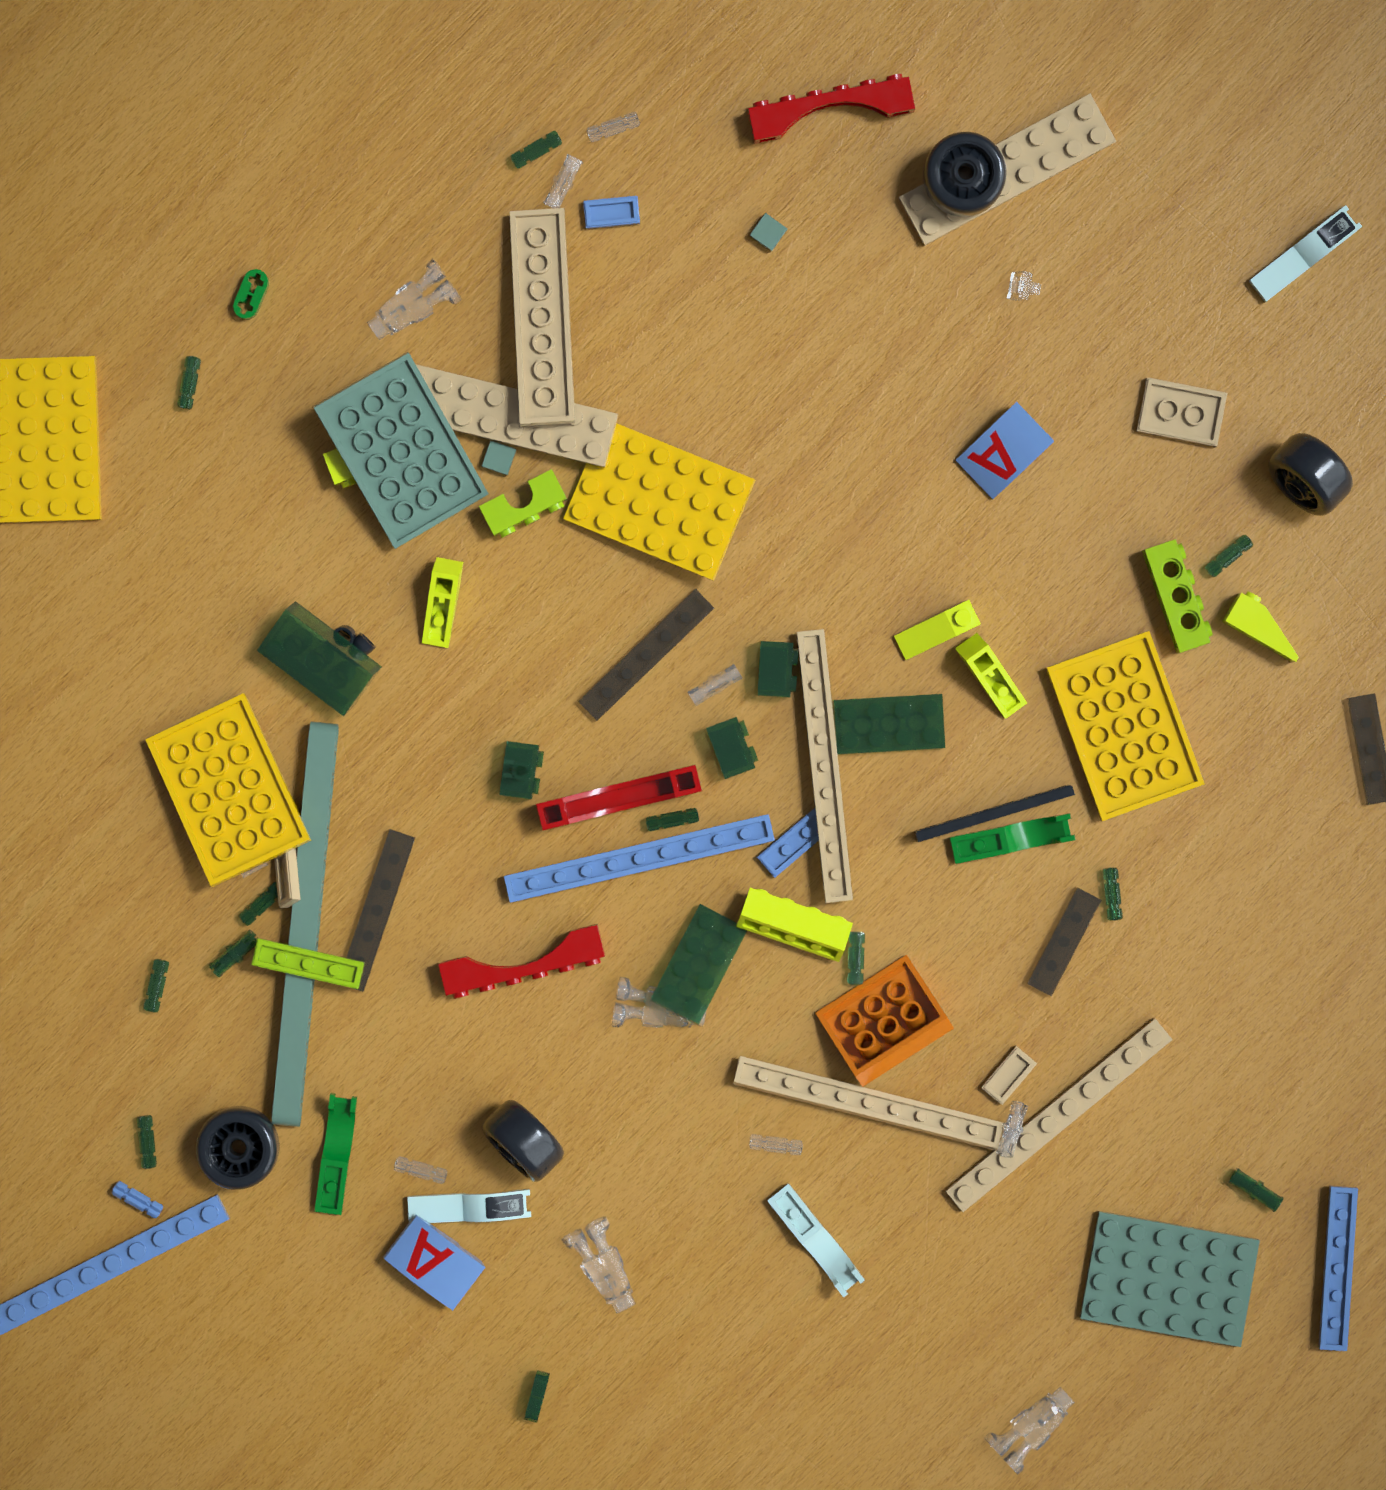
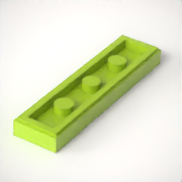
[252,938,365,989]

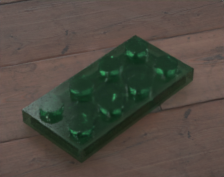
[833,694,945,754]
[650,904,747,1026]

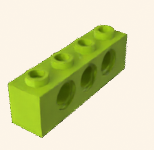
[1142,539,1213,653]

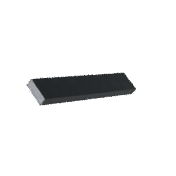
[914,784,1075,842]

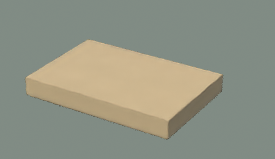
[1136,377,1228,447]

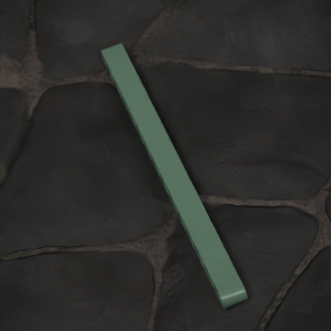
[272,721,339,1127]

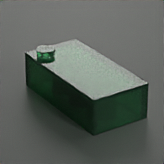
[257,601,382,717]

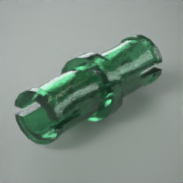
[209,929,258,978]
[1228,1168,1284,1212]

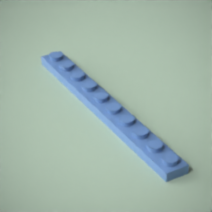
[504,814,775,903]
[0,1194,230,1335]

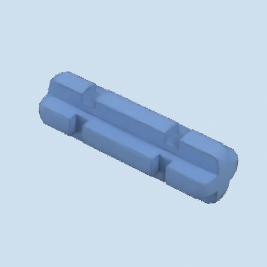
[112,1181,163,1218]

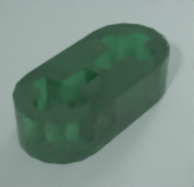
[524,1370,550,1423]

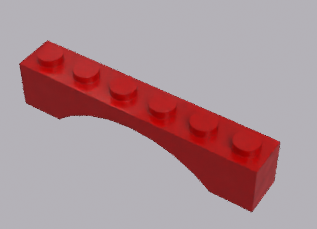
[748,74,915,144]
[536,764,702,830]
[438,924,605,999]

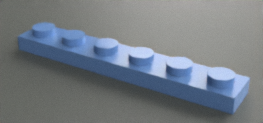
[1318,1186,1358,1351]

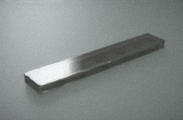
[578,589,714,721]
[346,829,416,992]

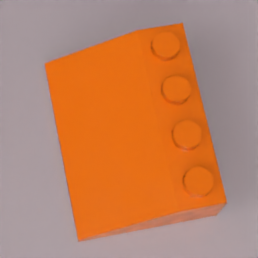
[815,955,954,1087]

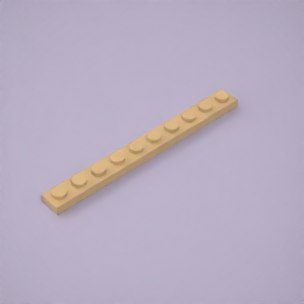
[797,629,853,903]
[945,1018,1173,1212]
[733,1056,1004,1151]

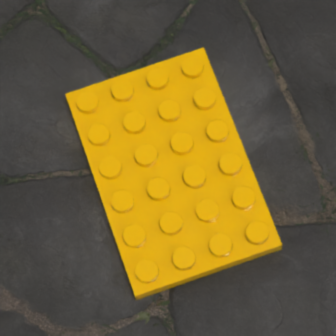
[0,356,102,523]
[563,423,756,581]
[1046,631,1205,821]
[145,693,311,887]

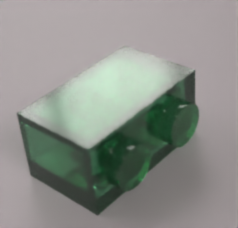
[757,641,798,697]
[706,717,759,779]

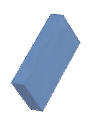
[583,196,640,229]

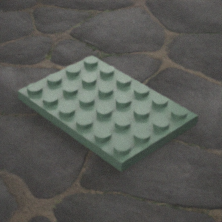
[313,352,489,549]
[1080,1211,1260,1347]

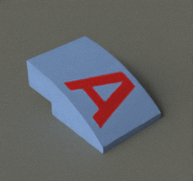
[955,402,1054,499]
[383,1214,485,1311]

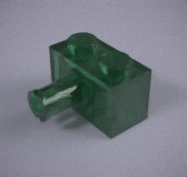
[499,741,544,799]

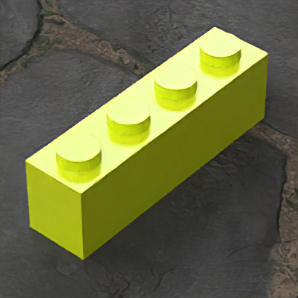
[736,888,853,962]

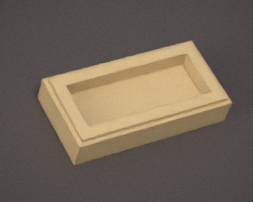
[274,848,301,908]
[981,1046,1037,1105]

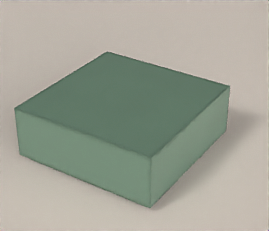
[750,213,788,252]
[482,441,516,475]

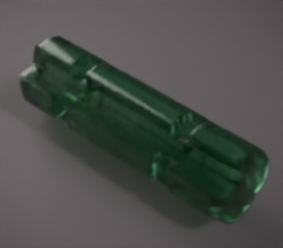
[511,131,562,169]
[177,356,201,410]
[1205,535,1253,577]
[646,808,699,831]
[1103,867,1123,921]
[239,882,278,926]
[847,931,865,985]
[143,959,169,1012]
[137,1115,157,1169]

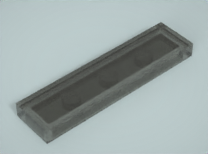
[1347,693,1386,805]
[1027,887,1102,996]

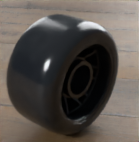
[923,132,1007,217]
[1268,433,1353,516]
[482,1100,564,1182]
[196,1106,280,1190]

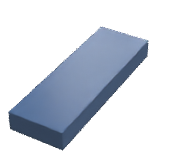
[757,808,819,877]

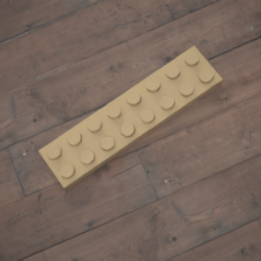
[899,93,1116,246]
[510,208,575,426]
[416,364,618,467]

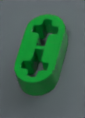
[233,269,269,320]

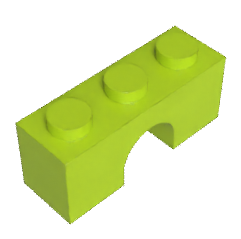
[479,469,567,538]

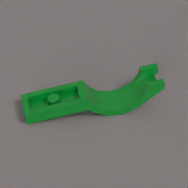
[950,813,1076,864]
[314,1093,357,1215]

